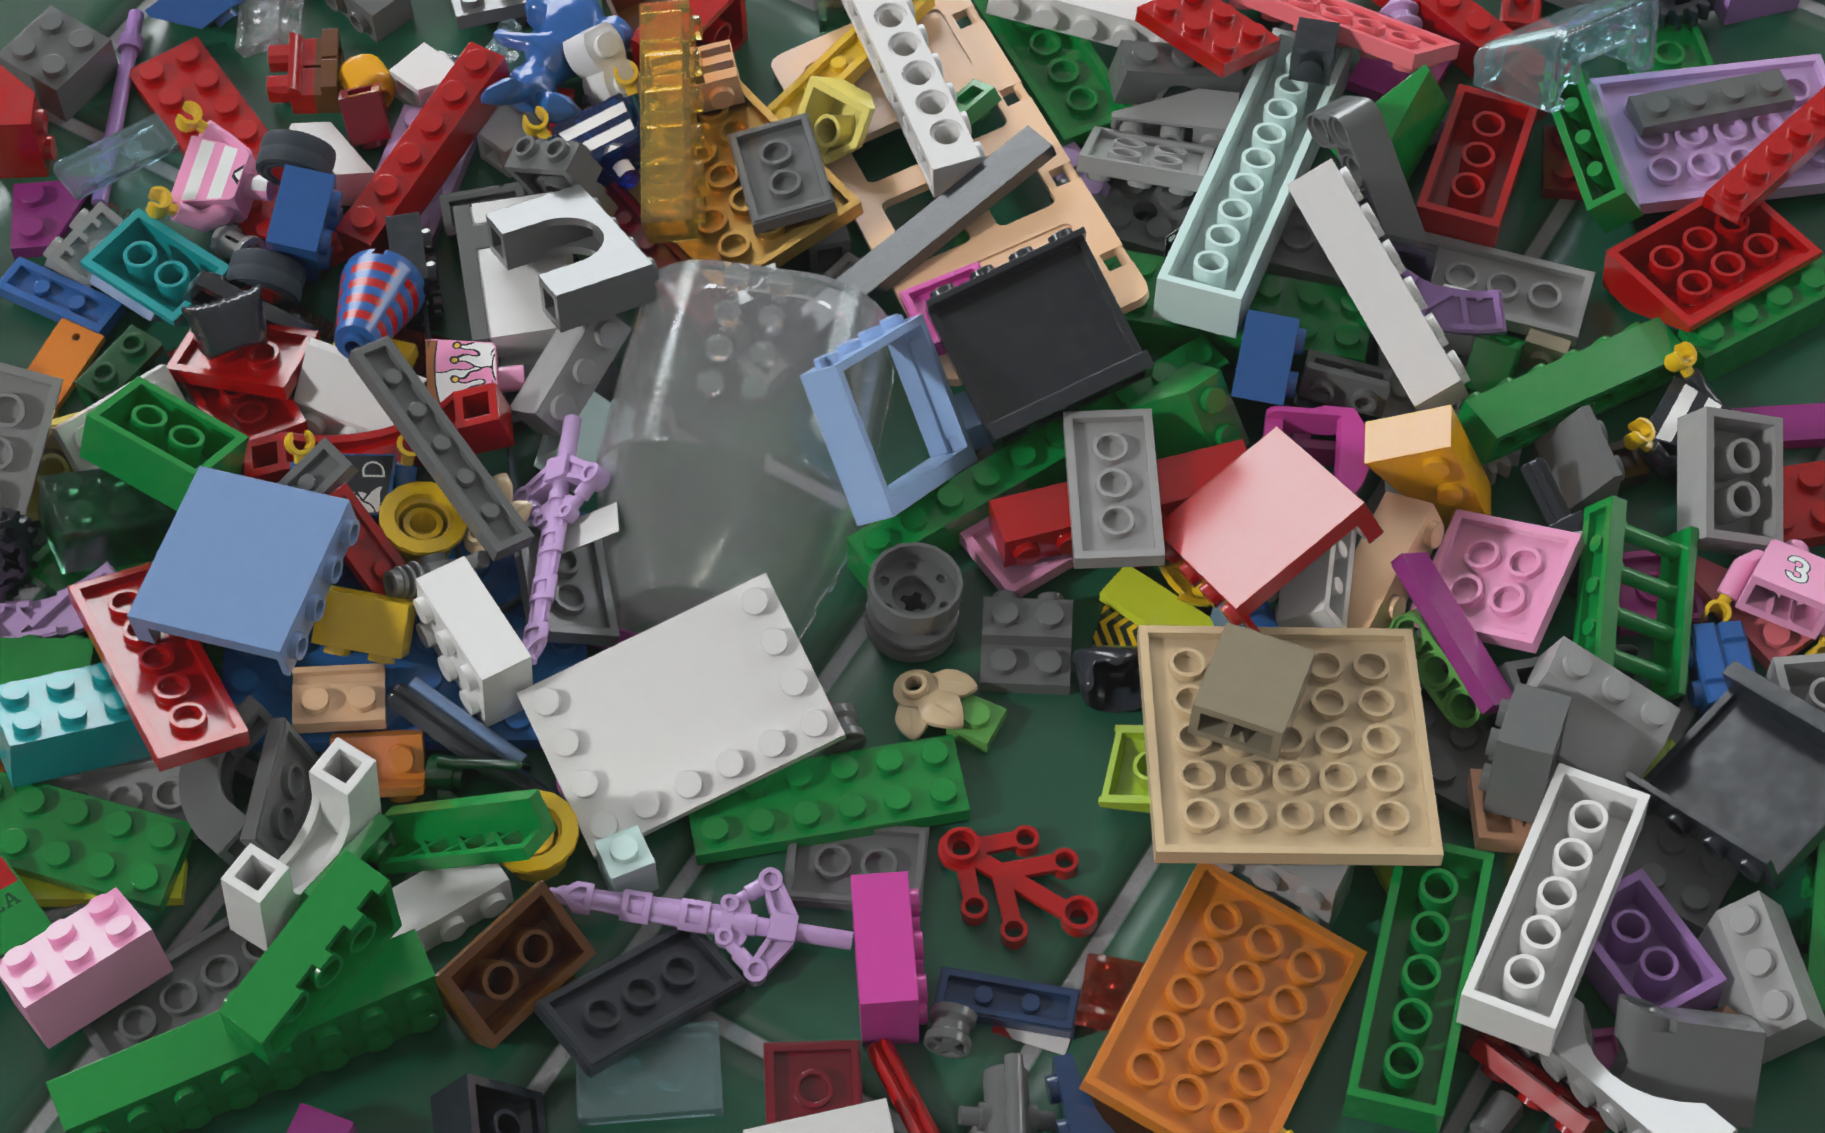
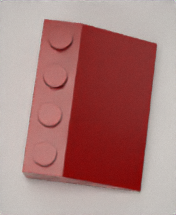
[1602,196,1823,333]

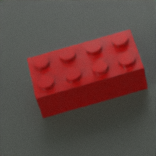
[1416,84,1539,248]

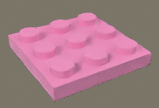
[1409,509,1585,654]

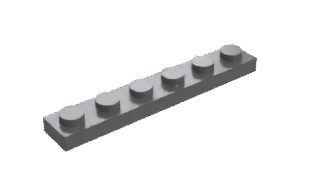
[348,336,534,562]

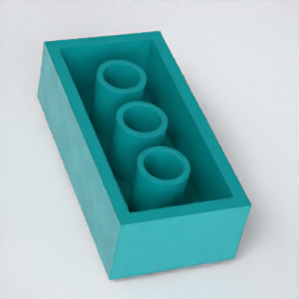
[0,662,151,788]

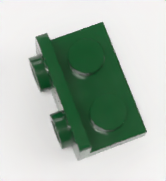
[75,325,164,409]

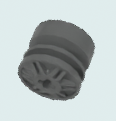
[864,542,963,663]

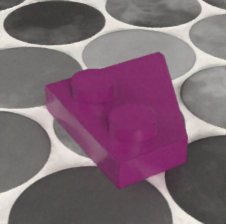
[10,178,95,259]

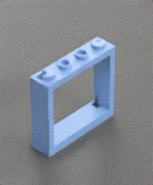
[800,313,978,526]

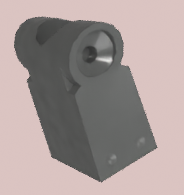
[1609,994,1766,1129]

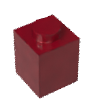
[338,82,392,149]

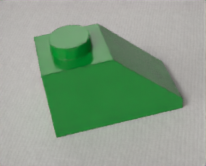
[1464,334,1525,395]

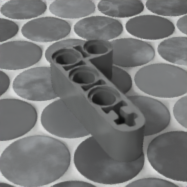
[1307,95,1426,242]

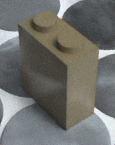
[1188,622,1316,762]

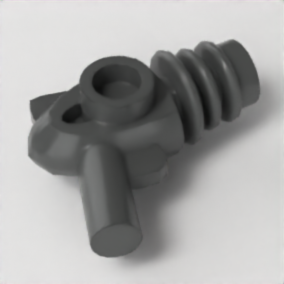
[383,550,490,599]

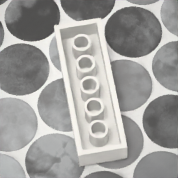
[1286,158,1470,411]
[1456,763,1650,1057]

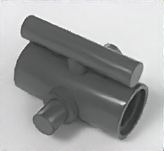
[958,1053,1057,1133]

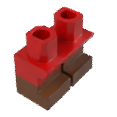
[266,28,344,114]

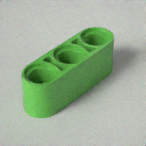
[1390,608,1496,728]

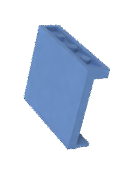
[127,466,360,676]

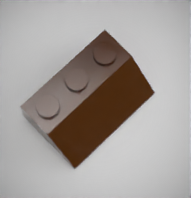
[434,880,597,1049]

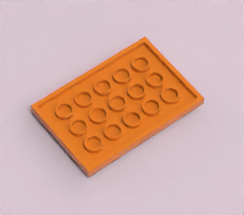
[1079,863,1367,1133]

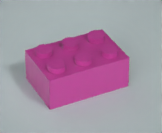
[851,871,928,1047]

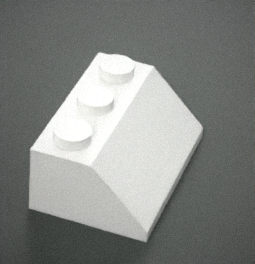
[294,338,427,435]

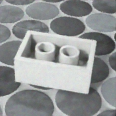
[413,556,533,727]

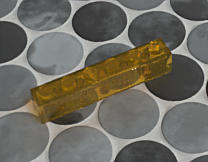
[639,0,706,244]

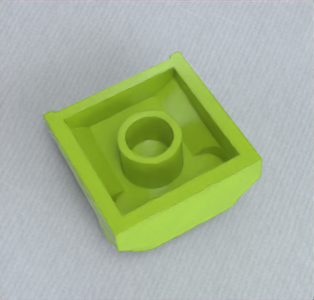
[1098,725,1150,813]

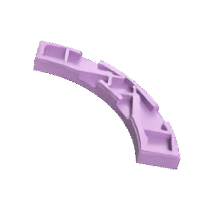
[0,561,117,638]

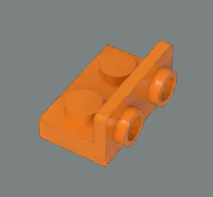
[330,729,427,803]

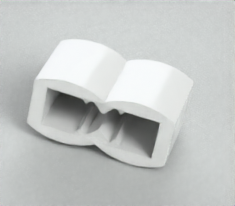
[563,21,645,112]

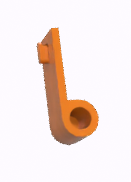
[27,318,106,419]

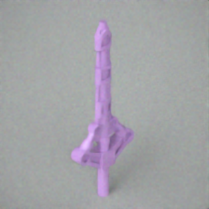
[513,414,611,665]
[549,867,853,987]

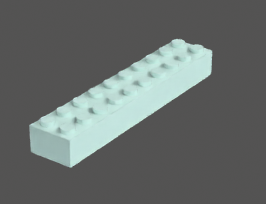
[1153,28,1352,338]

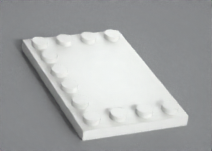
[517,573,846,859]

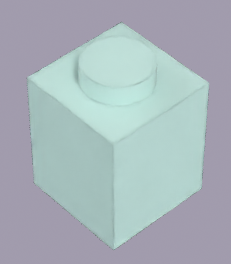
[594,824,659,892]

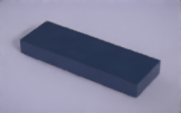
[933,966,1082,1040]

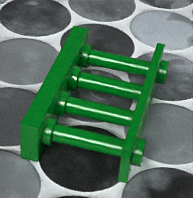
[1573,495,1699,701]

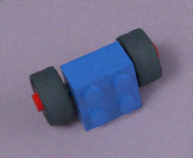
[226,129,343,310]

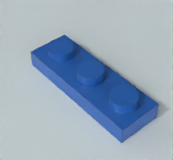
[0,256,126,338]

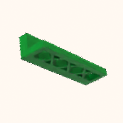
[377,789,557,875]

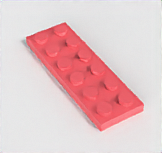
[1229,0,1460,73]

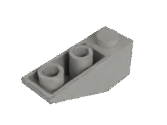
[1111,88,1240,155]

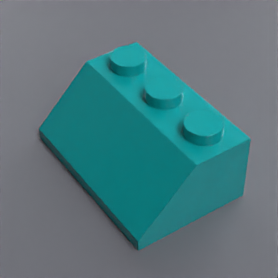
[80,208,229,327]

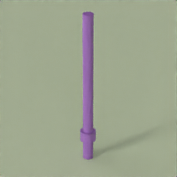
[91,9,145,207]

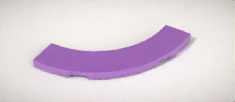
[1357,201,1508,336]

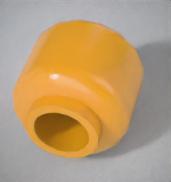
[338,54,395,108]

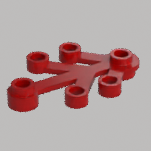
[938,825,1098,949]

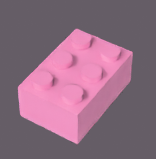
[0,887,174,1049]

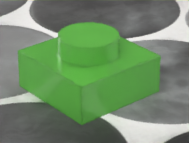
[946,694,1007,753]

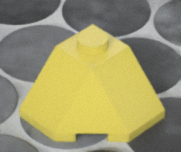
[797,76,876,166]

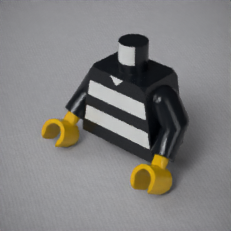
[1624,341,1732,478]

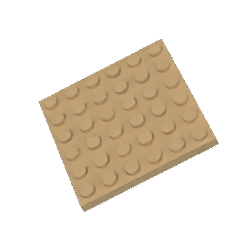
[1137,625,1444,866]

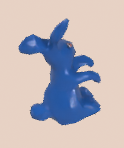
[481,0,633,126]

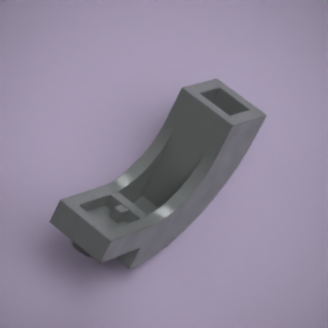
[179,695,274,867]

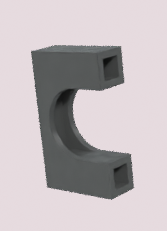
[486,184,659,333]

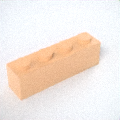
[1347,491,1445,628]

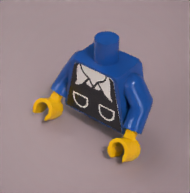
[284,430,418,526]

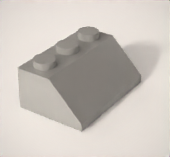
[1526,636,1680,787]
[1697,891,1825,1064]

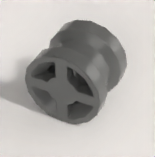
[823,703,867,755]
[924,1002,978,1058]

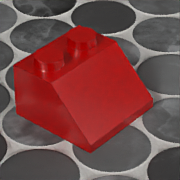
[0,65,57,179]

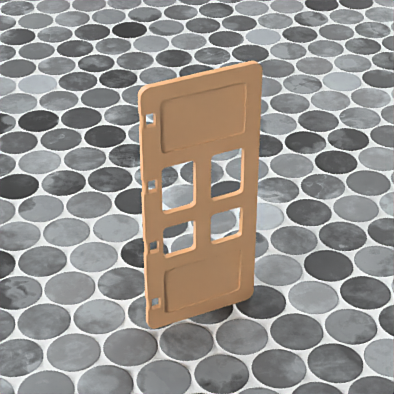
[771,0,1149,386]

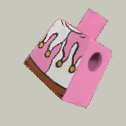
[425,339,526,404]

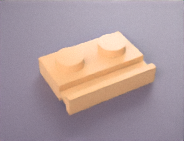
[292,663,387,733]

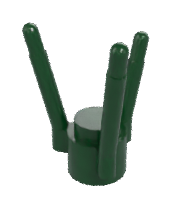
[425,753,532,800]

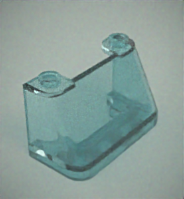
[1473,0,1659,113]

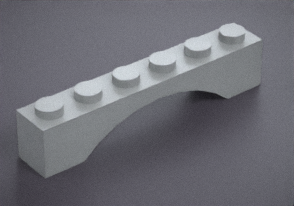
[1516,997,1738,1133]

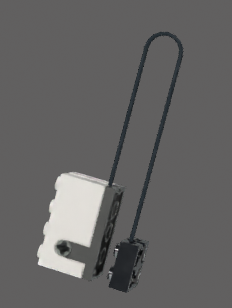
[385,192,574,613]

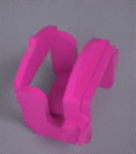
[1263,406,1369,497]

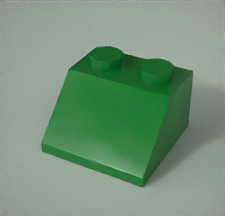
[1125,362,1250,460]

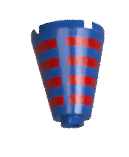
[334,249,426,359]

